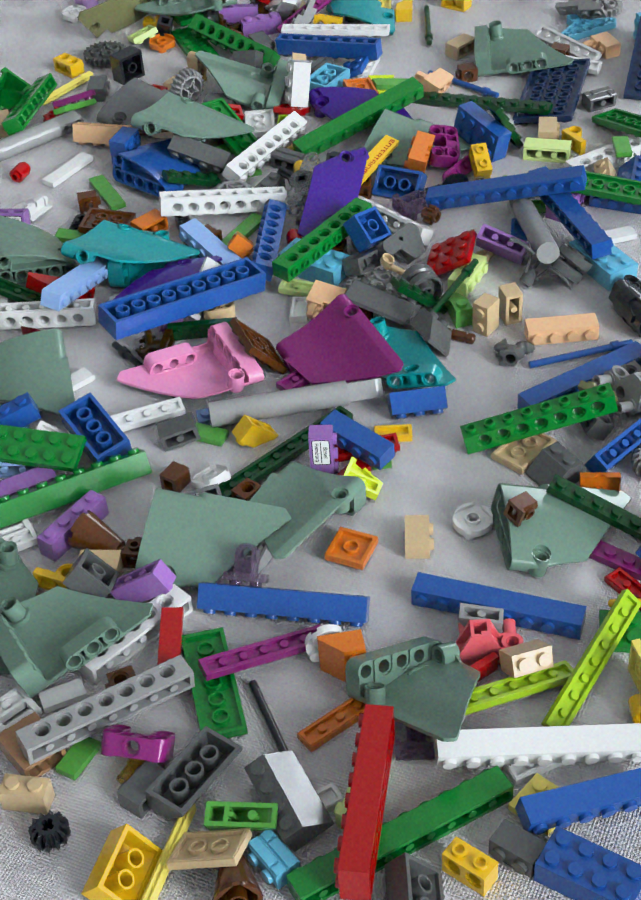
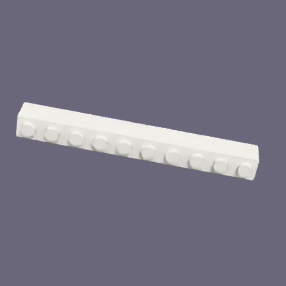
[433,723,641,769]

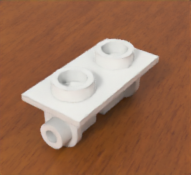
[23,195,53,222]

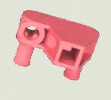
[456,618,524,666]

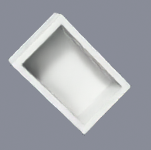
[284,59,311,107]

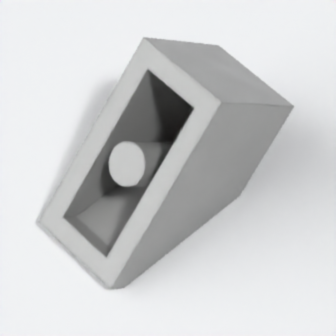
[458,603,504,633]

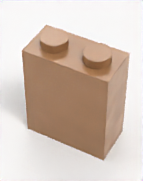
[0,712,66,777]

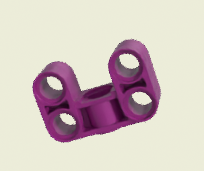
[428,125,460,168]
[101,725,175,763]

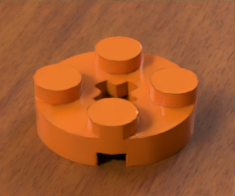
[149,33,176,53]

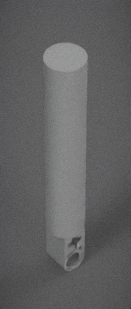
[0,110,84,162]
[509,198,560,264]
[207,377,384,427]

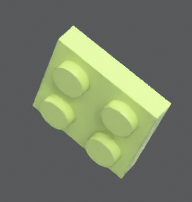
[127,25,158,45]

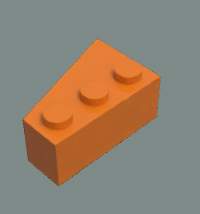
[403,131,435,173]

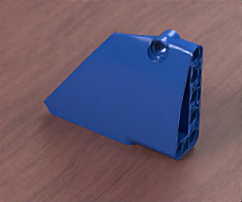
[113,140,201,197]

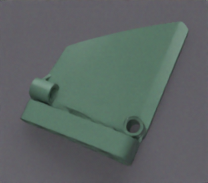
[195,51,289,114]
[131,92,255,138]
[250,461,366,559]
[345,636,480,742]

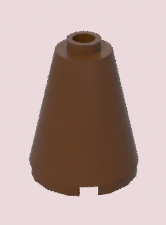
[68,510,126,550]
[212,855,263,900]

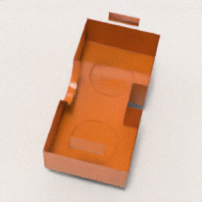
[579,472,621,492]

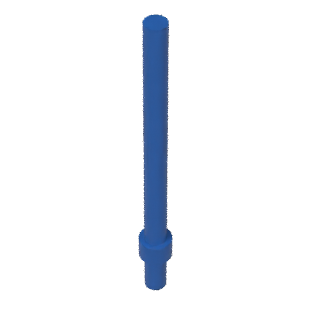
[428,70,499,98]
[528,339,633,368]

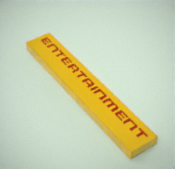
[361,135,399,185]

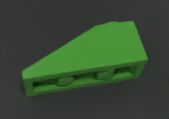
[441,293,473,328]
[204,801,278,831]

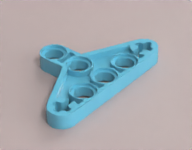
[561,14,617,41]

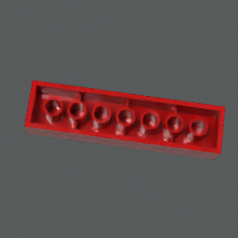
[334,704,395,900]

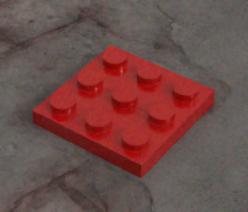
[427,229,477,276]

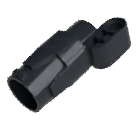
[608,275,641,337]

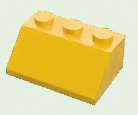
[81,824,163,900]

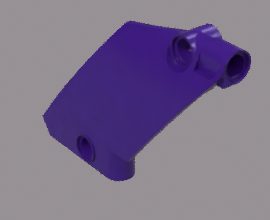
[308,87,412,120]
[297,147,369,237]
[113,256,222,300]

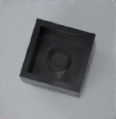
[110,45,145,85]

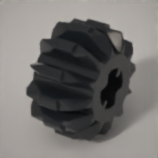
[28,810,71,854]

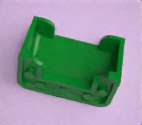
[0,67,31,111]

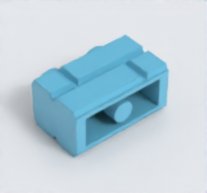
[246,830,301,889]

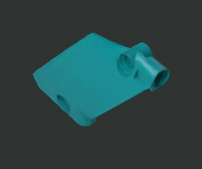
[326,0,395,35]
[370,316,456,389]

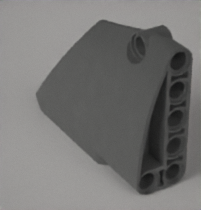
[96,78,182,133]

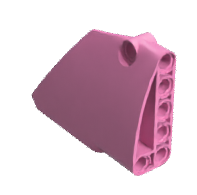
[117,322,264,399]

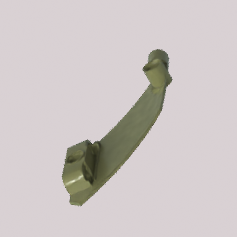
[77,0,153,38]

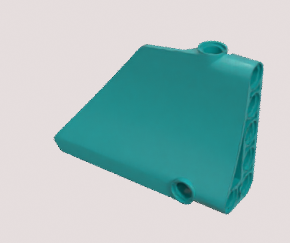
[61,220,200,264]

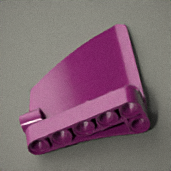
[276,294,403,385]

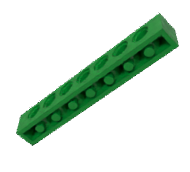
[188,13,280,67]
[1,73,57,136]
[272,197,372,282]
[460,382,618,455]

